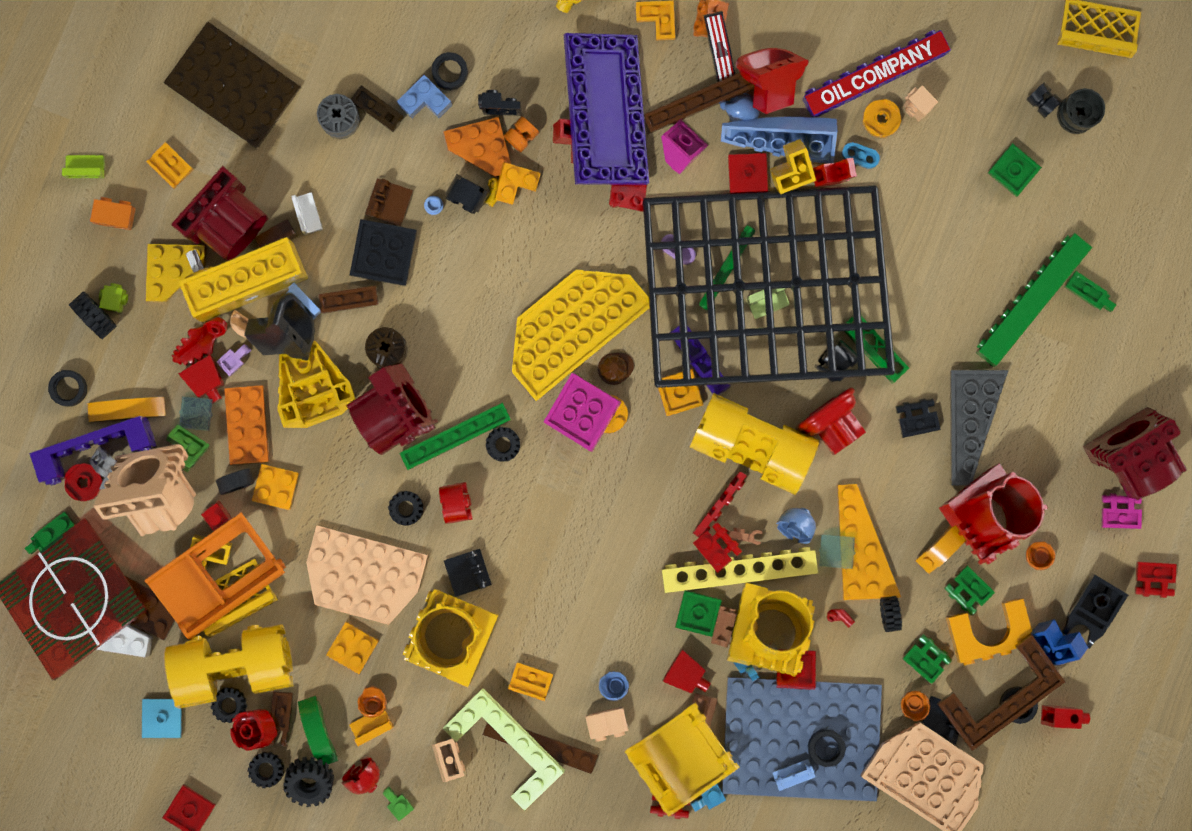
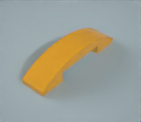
[87,397,166,422]

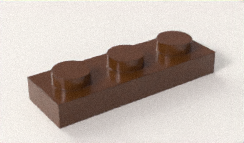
[319,286,379,314]

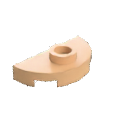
[230,309,248,338]

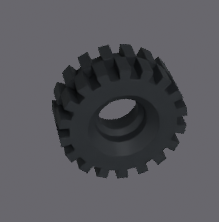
[69,292,117,340]
[283,757,334,807]

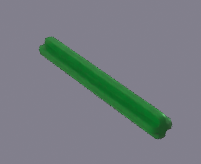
[699,225,755,310]

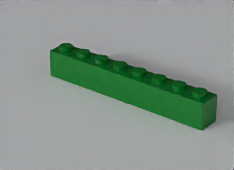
[976,233,1093,367]

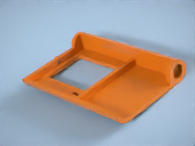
[144,512,286,641]

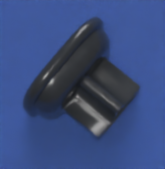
[244,293,315,361]

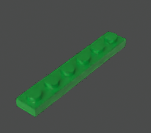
[399,403,511,470]

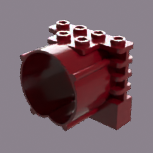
[171,166,269,262]
[346,364,438,455]
[1083,407,1187,500]

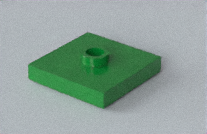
[988,143,1042,197]
[675,590,722,637]

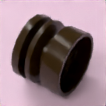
[365,327,408,368]

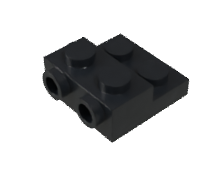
[478,90,521,116]

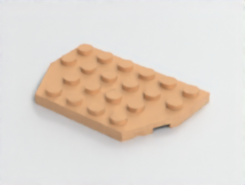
[306,525,428,625]
[860,722,984,831]

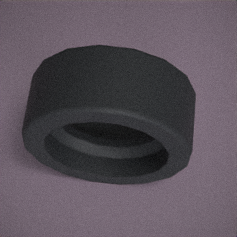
[431,52,468,90]
[48,370,87,407]
[216,468,255,495]
[999,686,1038,724]
[808,729,846,767]

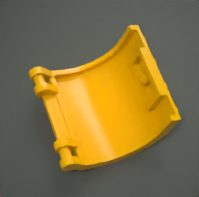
[625,702,740,817]

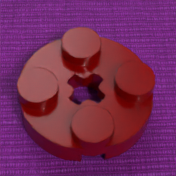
[64,463,104,502]

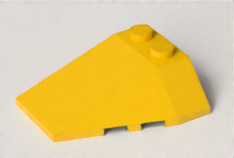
[277,340,356,428]

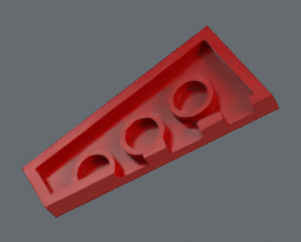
[693,471,746,538]

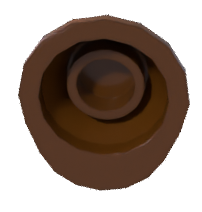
[597,353,634,385]

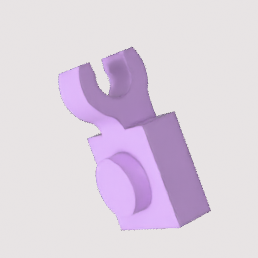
[217,344,252,376]

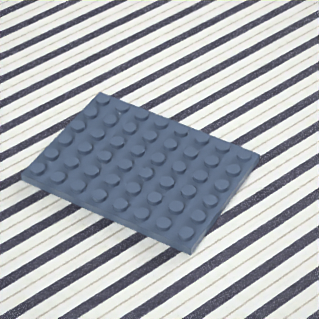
[722,677,882,801]

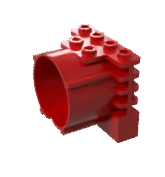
[939,463,1047,565]

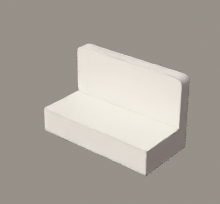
[291,193,323,235]

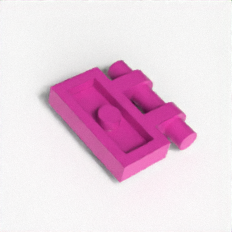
[1101,493,1142,529]

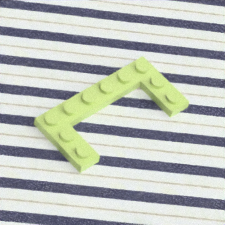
[443,688,565,810]

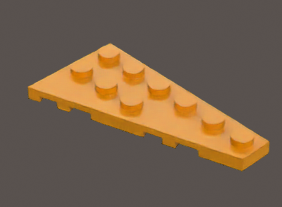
[837,484,901,600]

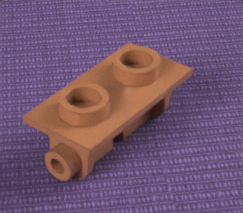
[711,606,738,647]

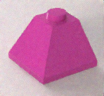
[661,120,708,175]

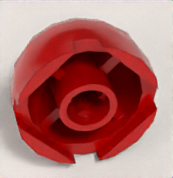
[341,756,380,795]

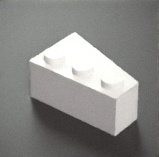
[88,609,153,657]

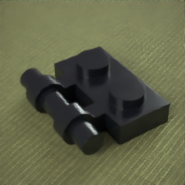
[895,398,941,438]

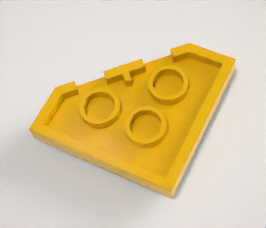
[146,244,206,302]

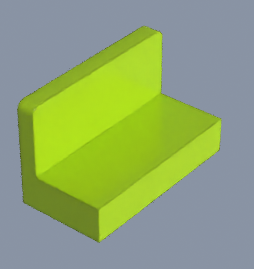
[62,155,105,179]

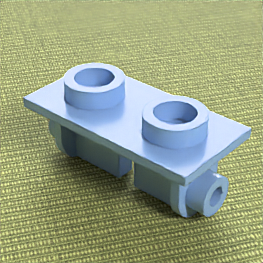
[772,759,815,791]

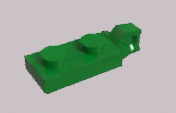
[1065,271,1117,312]
[24,512,77,554]

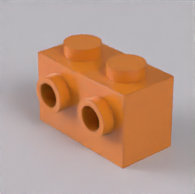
[90,197,136,231]

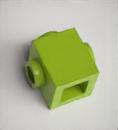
[99,283,128,313]

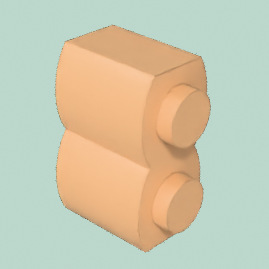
[585,707,628,742]

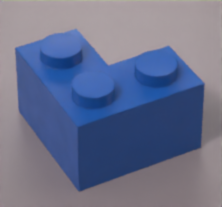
[1031,619,1088,666]

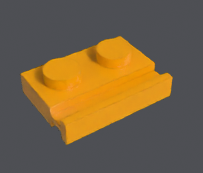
[146,142,194,189]
[508,662,553,701]

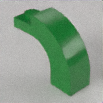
[298,696,339,765]

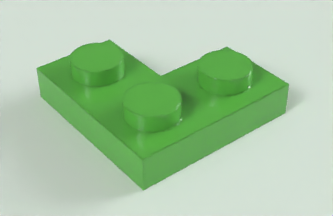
[166,424,209,473]

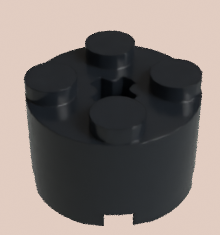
[445,174,490,214]
[814,338,857,382]

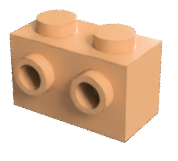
[903,85,938,122]
[432,739,465,782]

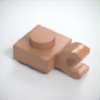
[728,528,762,545]

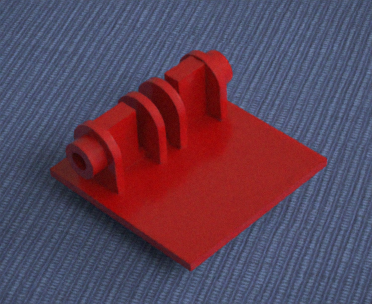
[609,185,647,212]

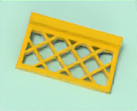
[1057,0,1141,58]
[204,559,278,638]

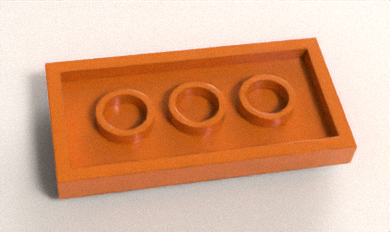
[224,385,269,465]

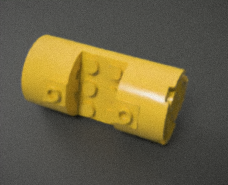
[690,393,819,495]
[164,624,293,709]

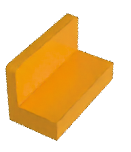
[349,711,394,746]

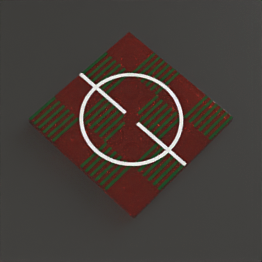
[0,518,147,681]

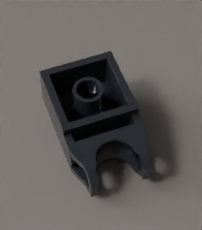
[1062,574,1129,649]

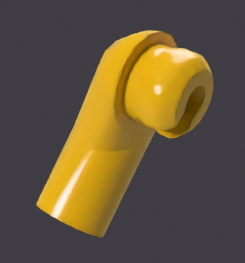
[485,178,498,207]

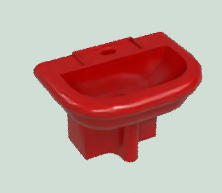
[735,48,809,114]
[795,387,866,455]

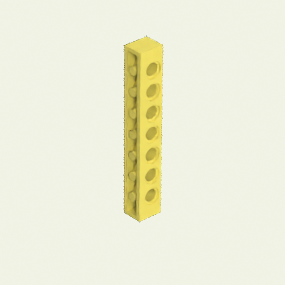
[661,547,818,593]

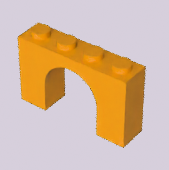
[946,598,1032,665]

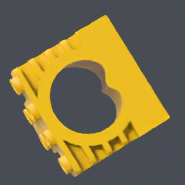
[727,583,815,677]
[402,589,499,687]

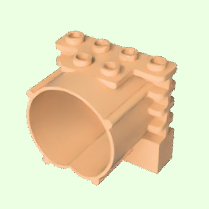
[94,444,196,536]

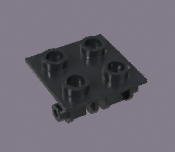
[444,549,492,597]
[922,696,967,745]

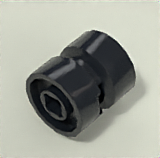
[1026,82,1063,119]

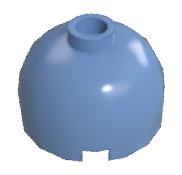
[777,508,816,544]

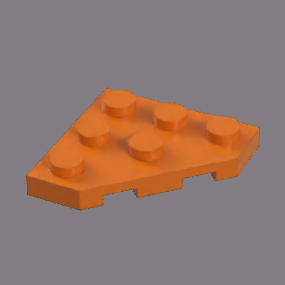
[443,117,511,178]

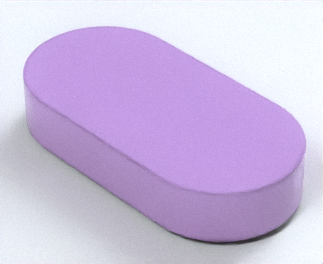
[661,234,696,265]

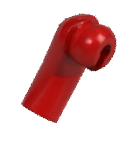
[826,609,855,628]

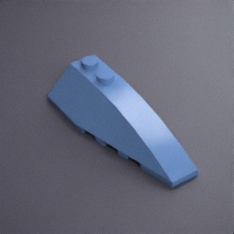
[721,117,837,163]

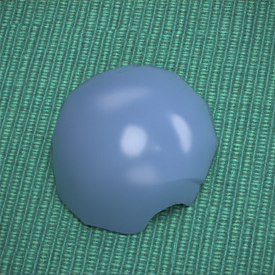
[599,672,629,701]

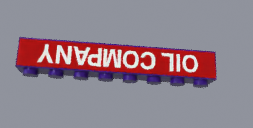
[802,30,951,118]

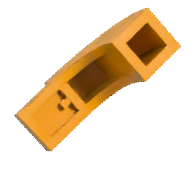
[915,525,966,574]

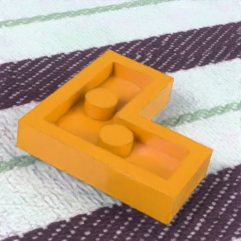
[636,0,675,41]
[493,163,541,205]

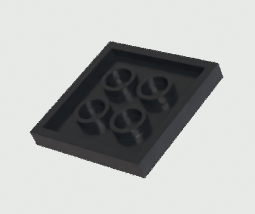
[349,219,417,287]

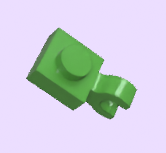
[383,787,414,821]

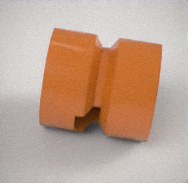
[503,116,539,153]

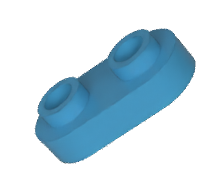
[842,142,880,169]

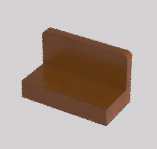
[254,219,297,248]

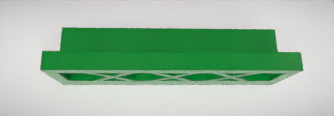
[844,316,909,384]

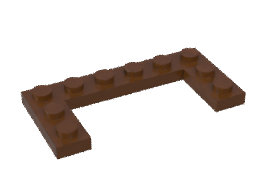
[937,634,1065,751]

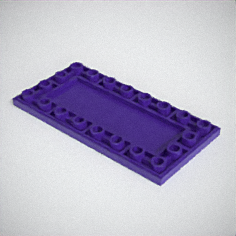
[563,33,649,185]

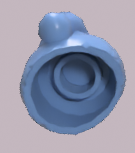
[720,93,759,122]

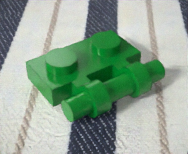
[944,565,995,616]
[902,634,952,684]

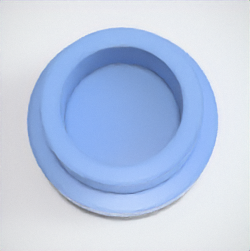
[424,196,443,215]

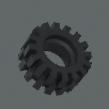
[485,427,520,462]
[388,491,424,526]
[880,596,902,632]
[210,687,247,723]
[247,752,284,788]

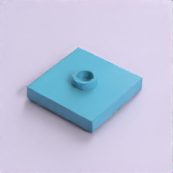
[142,699,182,738]

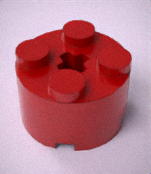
[439,482,473,524]
[230,709,277,751]

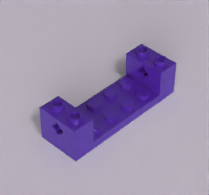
[29,416,157,486]

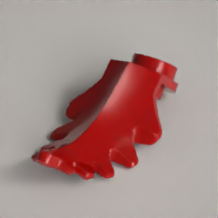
[172,317,228,366]

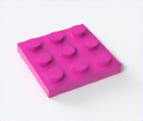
[544,373,621,452]

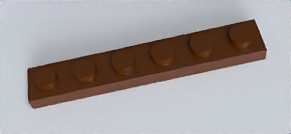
[644,73,755,133]
[482,722,598,774]

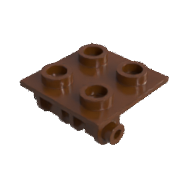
[365,178,413,226]

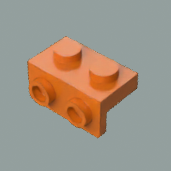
[693,0,729,37]

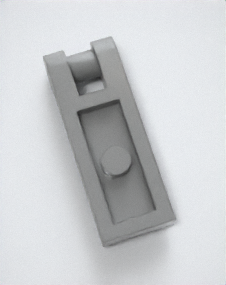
[89,446,117,478]

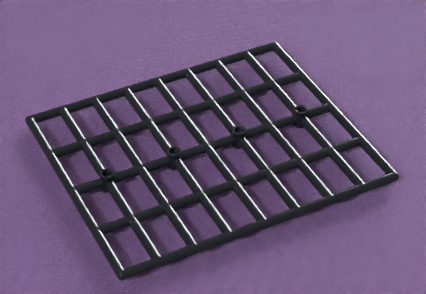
[643,185,895,388]

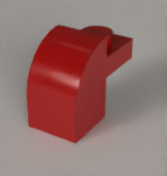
[813,158,857,187]

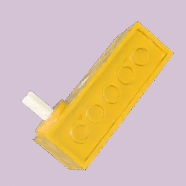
[179,237,308,323]

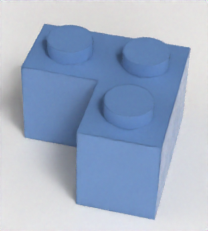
[397,75,452,119]

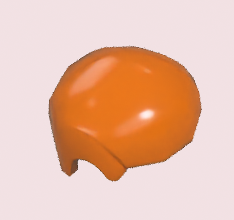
[1026,541,1055,571]
[358,686,387,718]
[900,690,930,722]

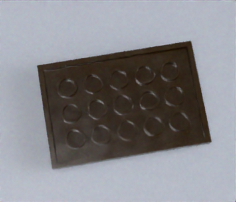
[163,21,301,149]

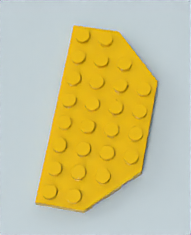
[512,270,649,402]

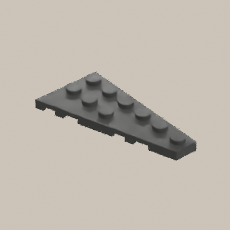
[950,370,1009,485]

